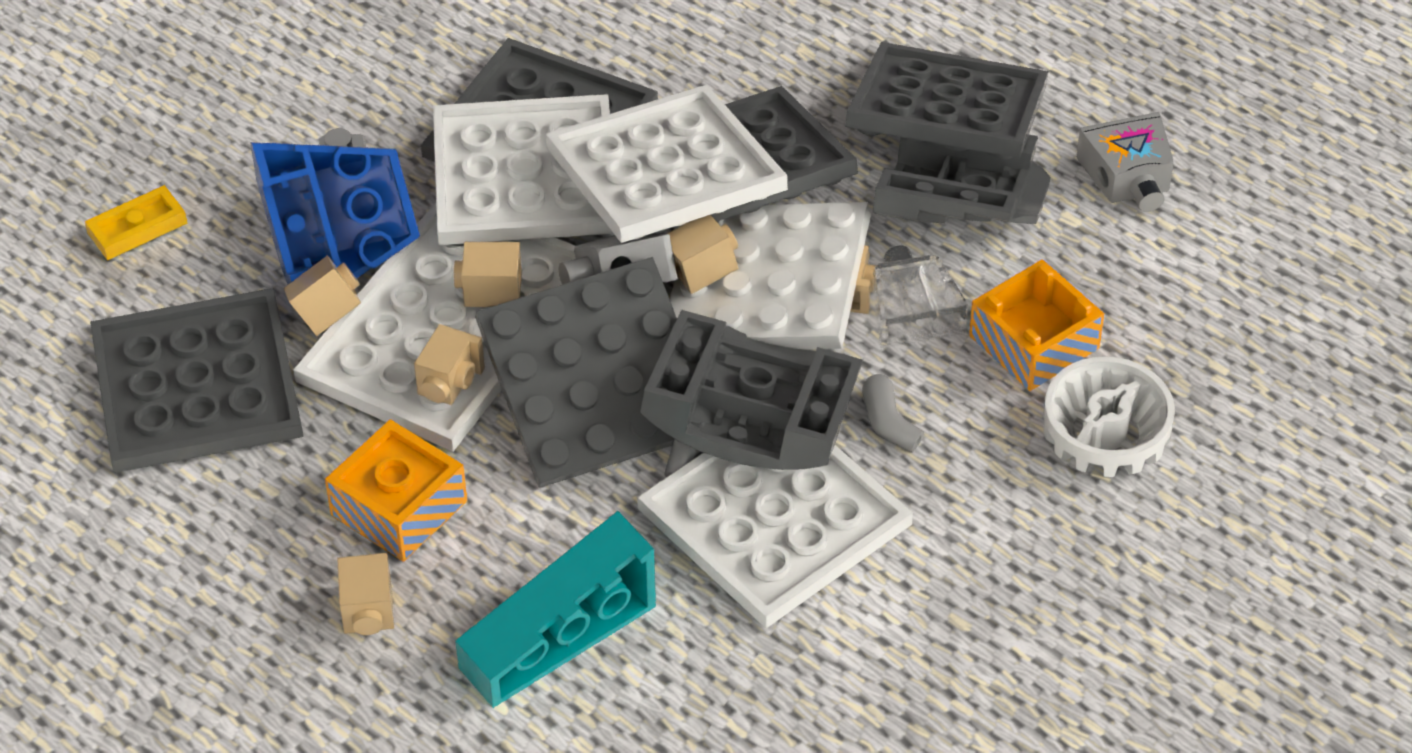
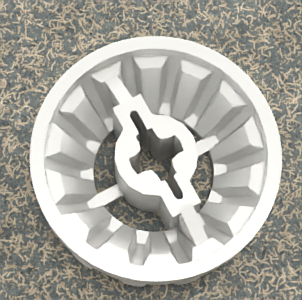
[1043,357,1175,477]

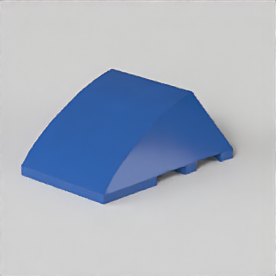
[250,142,420,319]

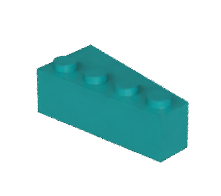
[455,511,656,708]

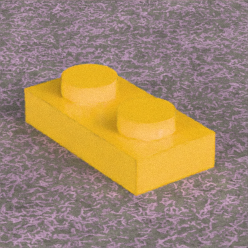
[84,185,188,260]

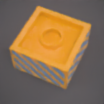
[969,259,1105,391]
[325,419,467,562]

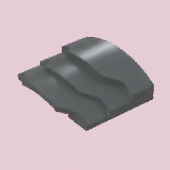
[873,134,1051,224]
[640,310,863,470]

